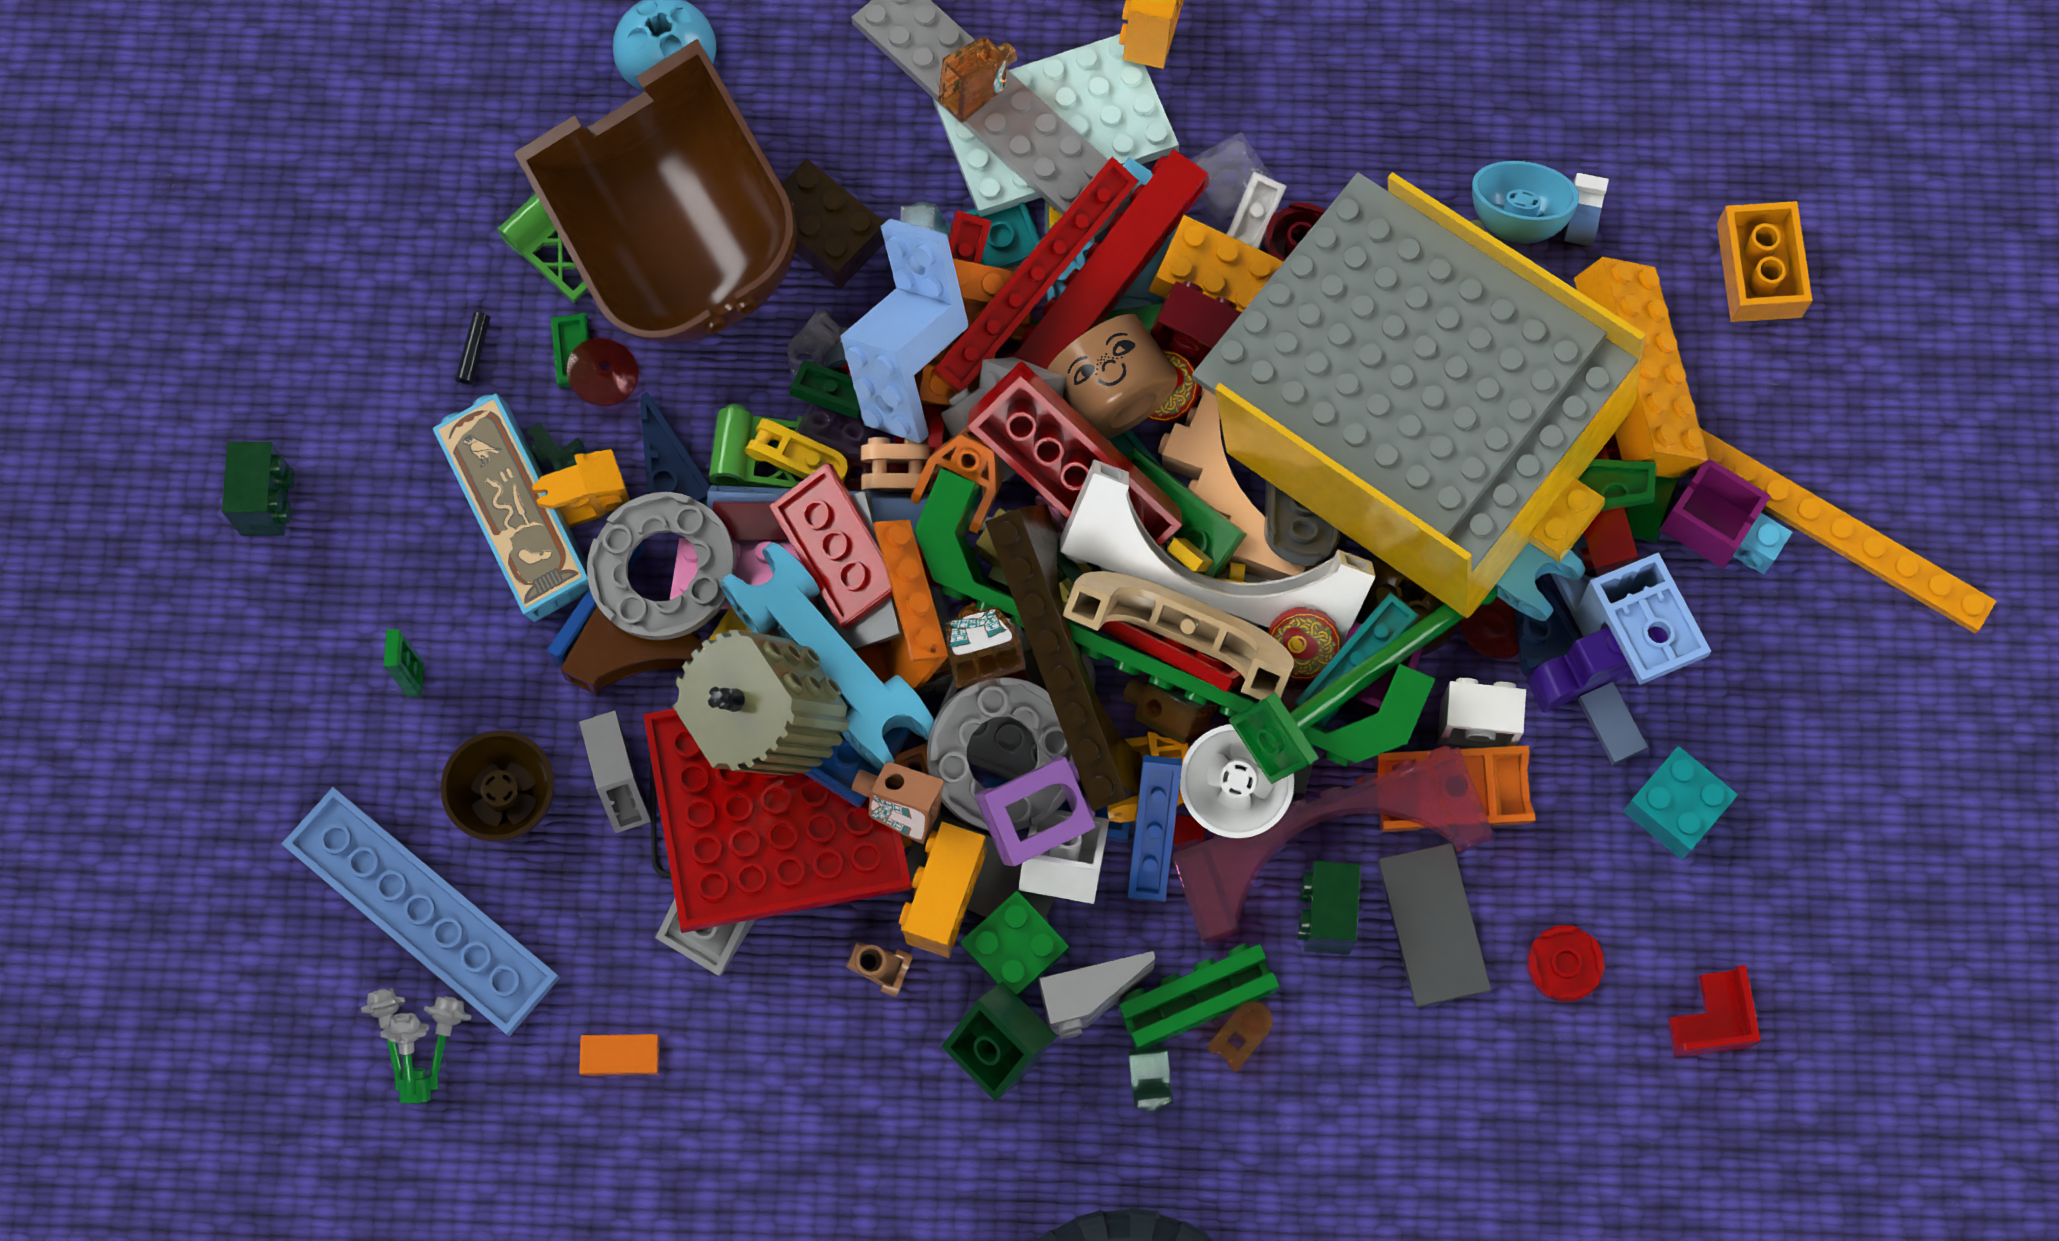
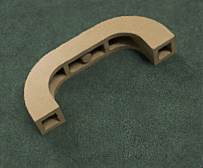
[1062,571,1294,700]

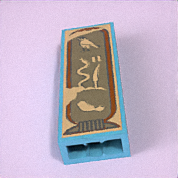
[432,393,589,622]

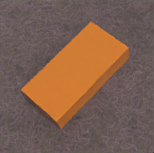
[579,1034,660,1076]

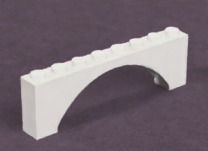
[1060,460,1376,648]

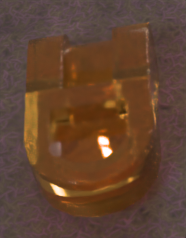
[1206,1001,1273,1073]

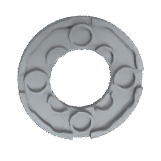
[587,492,736,640]
[927,678,1075,831]

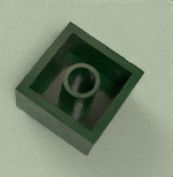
[222,442,294,536]
[1297,861,1361,955]
[941,981,1057,1102]

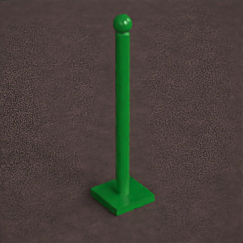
[1229,585,1498,784]

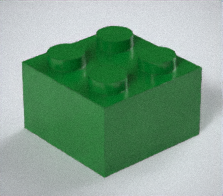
[960,890,1069,997]

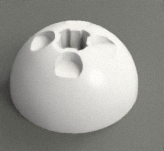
[1180,724,1294,838]

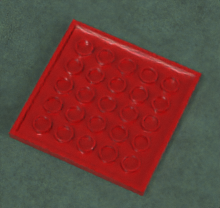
[643,709,911,933]

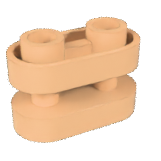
[861,437,934,493]

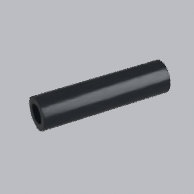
[455,312,491,385]

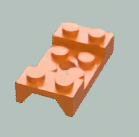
[916,258,1012,407]
[1374,745,1536,832]

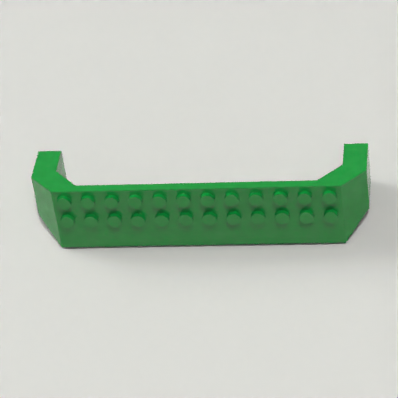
[914,468,1435,767]

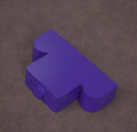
[1526,627,1668,713]

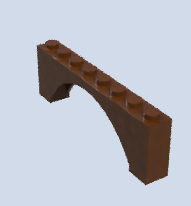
[560,606,704,696]

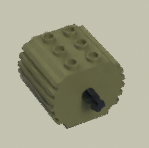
[673,629,850,776]

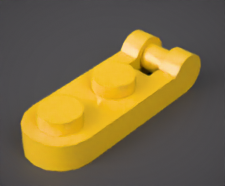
[745,419,848,481]

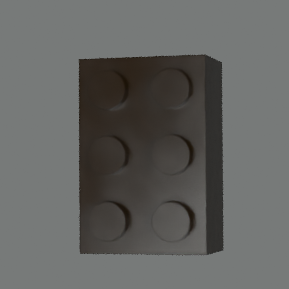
[781,158,885,289]

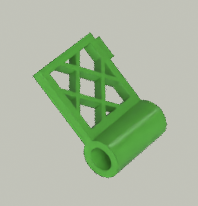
[497,193,589,303]
[709,404,826,488]

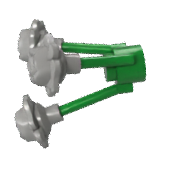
[361,988,472,1104]

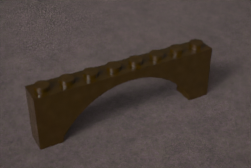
[985,504,1143,811]

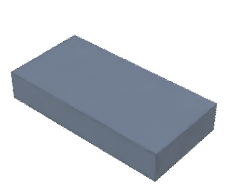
[1578,682,1648,766]

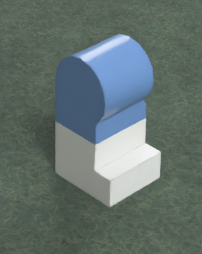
[1563,173,1609,247]

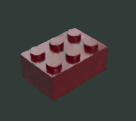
[1149,281,1242,367]

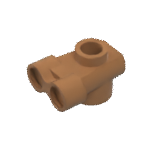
[846,941,913,998]

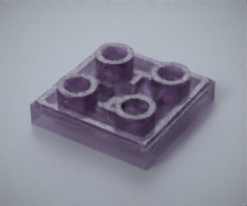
[796,403,878,463]

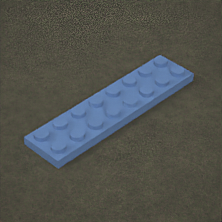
[282,787,560,1037]

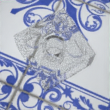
[1190,132,1275,233]

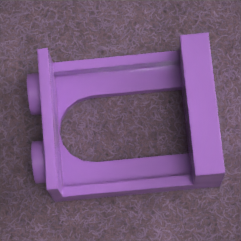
[973,756,1096,867]

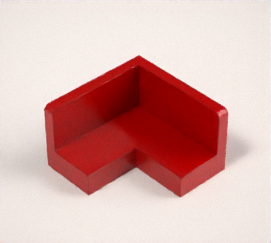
[1668,965,1761,1058]

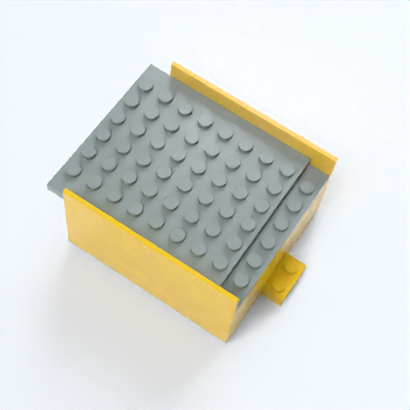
[1192,172,1646,618]

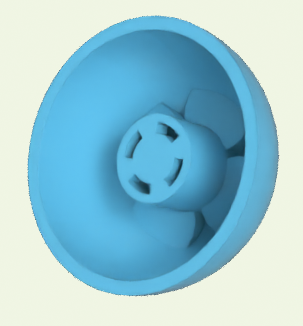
[613,0,716,92]
[1472,161,1579,244]

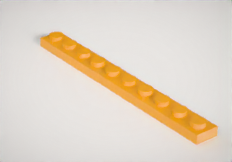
[1695,428,1996,634]

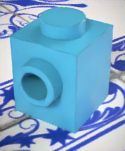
[1733,512,1792,575]

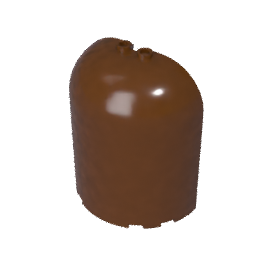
[514,39,797,343]

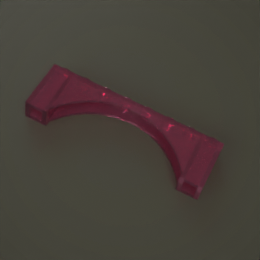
[1171,746,1493,945]

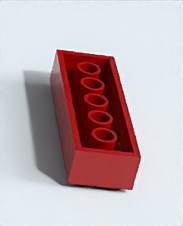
[967,361,1182,546]

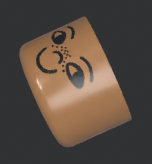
[1047,314,1177,440]

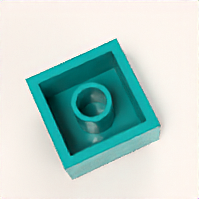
[1623,746,1738,860]

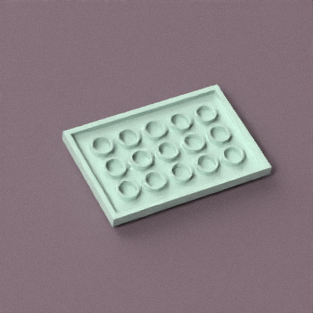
[933,34,1179,217]

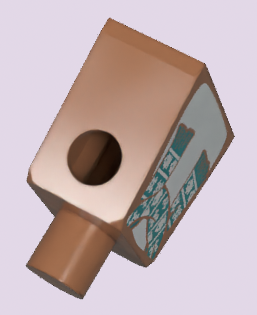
[851,762,944,845]

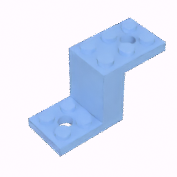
[840,219,969,443]
[1550,535,1711,685]

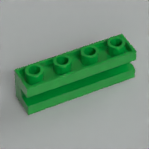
[1118,943,1279,1053]

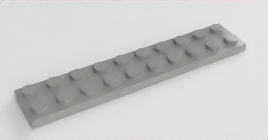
[851,0,1138,244]

